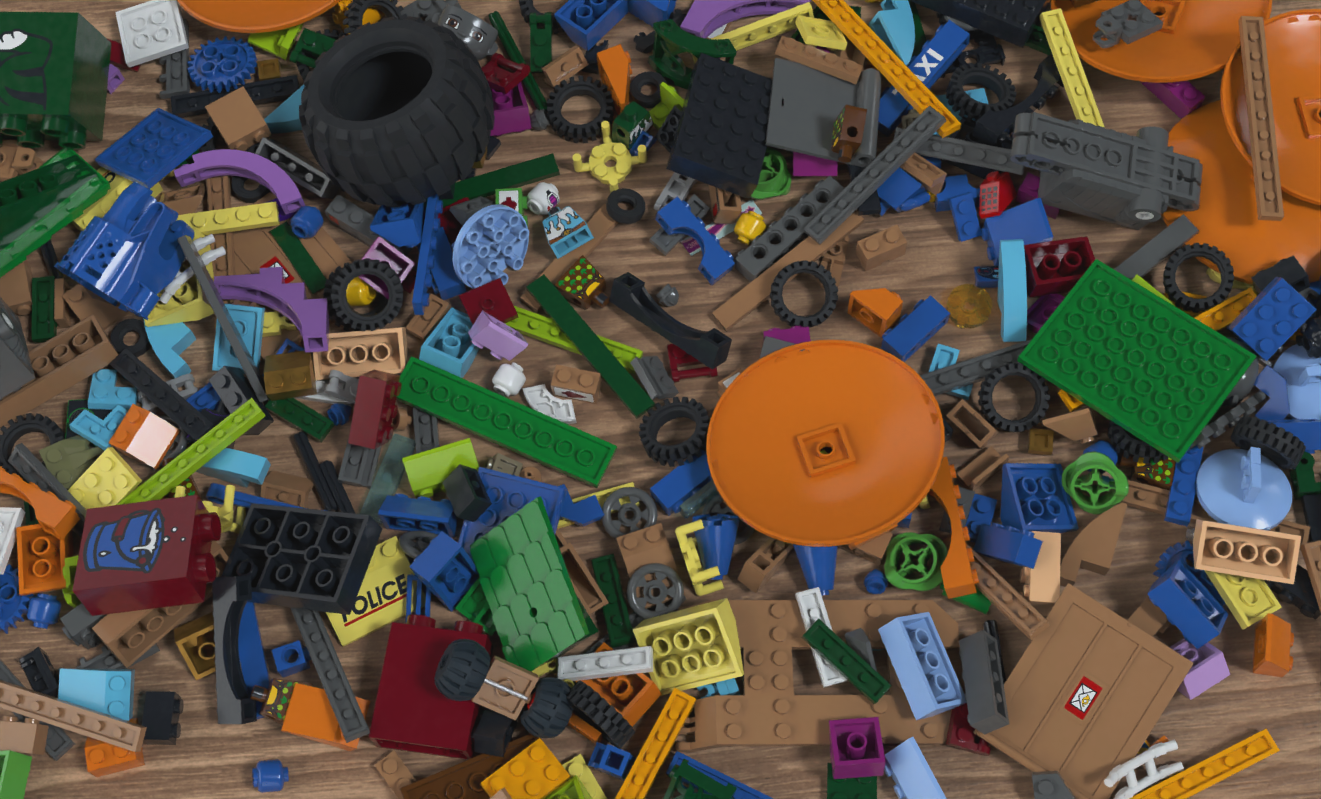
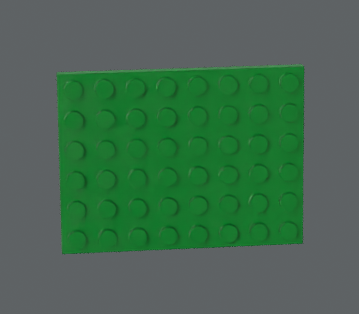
[1017,259,1257,463]

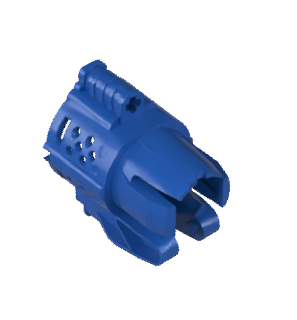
[54,182,194,320]

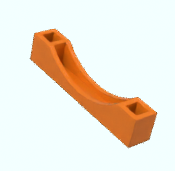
[928,456,979,599]
[0,466,80,540]

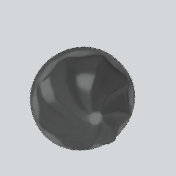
[530,109,551,130]
[656,284,679,307]

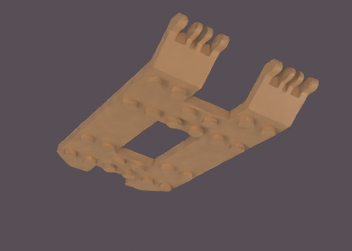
[676,600,960,752]

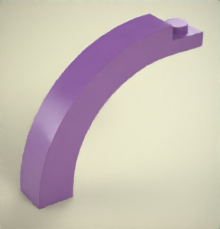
[173,149,306,215]

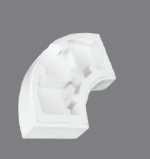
[523,384,577,424]

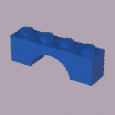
[655,196,735,285]

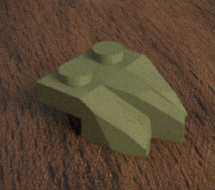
[39,435,104,489]

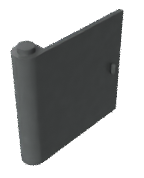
[766,58,882,167]

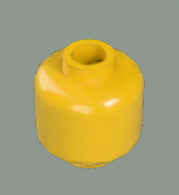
[734,211,766,245]
[346,277,376,307]

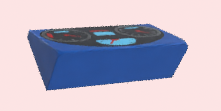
[974,266,999,288]

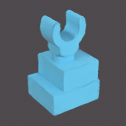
[697,678,740,698]

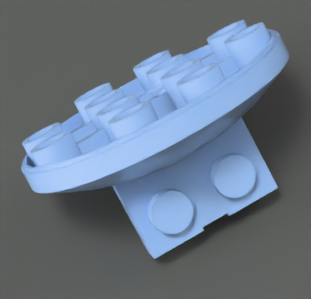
[451,204,529,289]
[1273,344,1321,421]
[1196,447,1292,530]

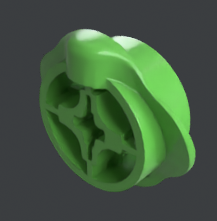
[751,147,791,199]
[1062,452,1129,514]
[885,532,948,591]

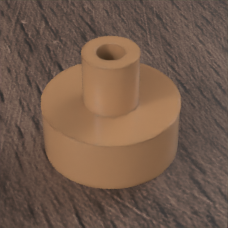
[391,408,413,431]
[519,467,542,482]

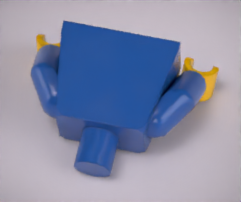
[877,167,936,216]

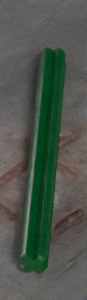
[489,11,548,112]

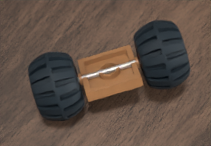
[435,639,575,739]

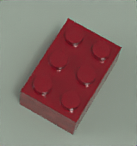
[1024,236,1095,297]
[348,370,402,449]

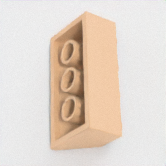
[313,327,408,380]
[1193,519,1301,584]

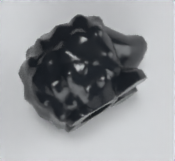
[1296,316,1321,358]

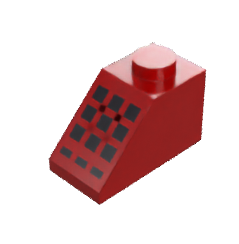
[979,171,1017,219]

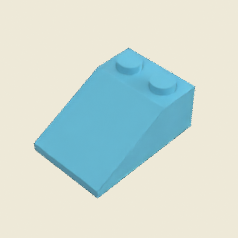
[419,307,480,378]
[58,668,135,721]

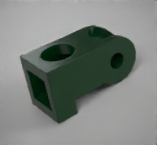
[1289,452,1321,500]

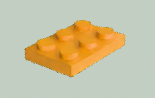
[481,738,570,799]

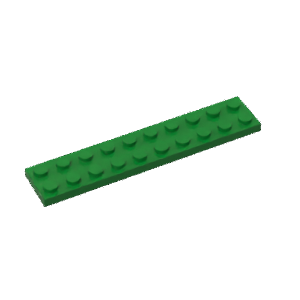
[396,356,617,488]

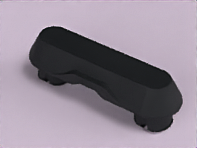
[634,10,687,54]

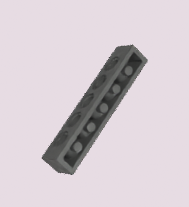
[735,176,844,282]

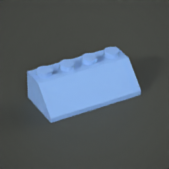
[878,612,967,720]
[884,737,946,799]

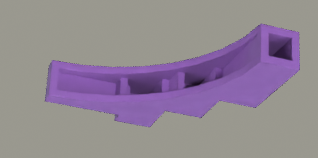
[680,0,811,39]
[214,267,329,352]

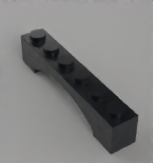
[972,53,1064,147]
[609,272,732,369]
[212,575,257,724]

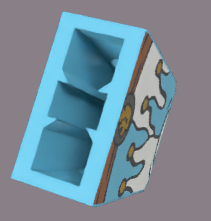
[542,206,594,259]

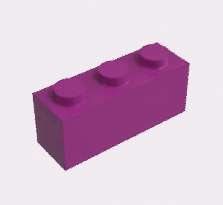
[1140,80,1205,119]

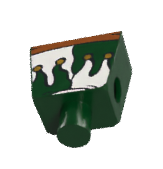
[612,101,654,151]

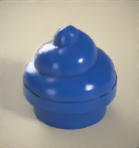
[327,403,352,426]
[864,569,888,594]

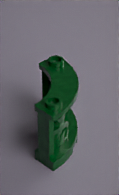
[648,19,737,89]
[663,758,737,799]

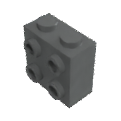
[60,603,108,650]

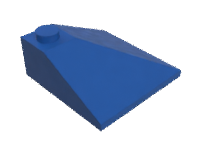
[1000,463,1079,533]

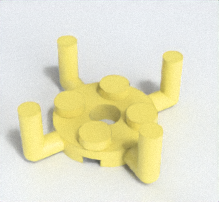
[572,121,647,193]
[174,485,247,534]
[675,519,724,596]

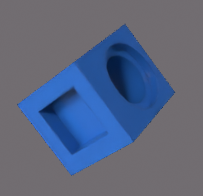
[272,640,312,678]

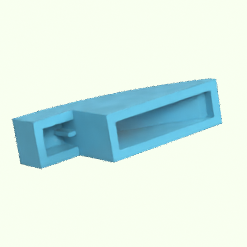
[869,0,915,66]
[264,85,304,134]
[997,239,1027,342]
[143,318,196,378]
[196,448,271,488]

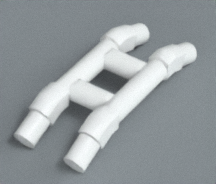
[160,234,226,304]
[1104,739,1184,799]

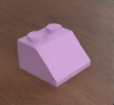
[468,310,528,361]
[1169,638,1230,700]

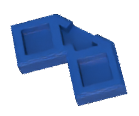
[1254,365,1290,420]
[559,484,605,527]

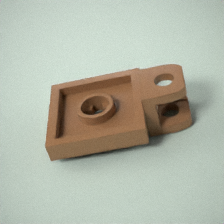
[0,139,43,182]

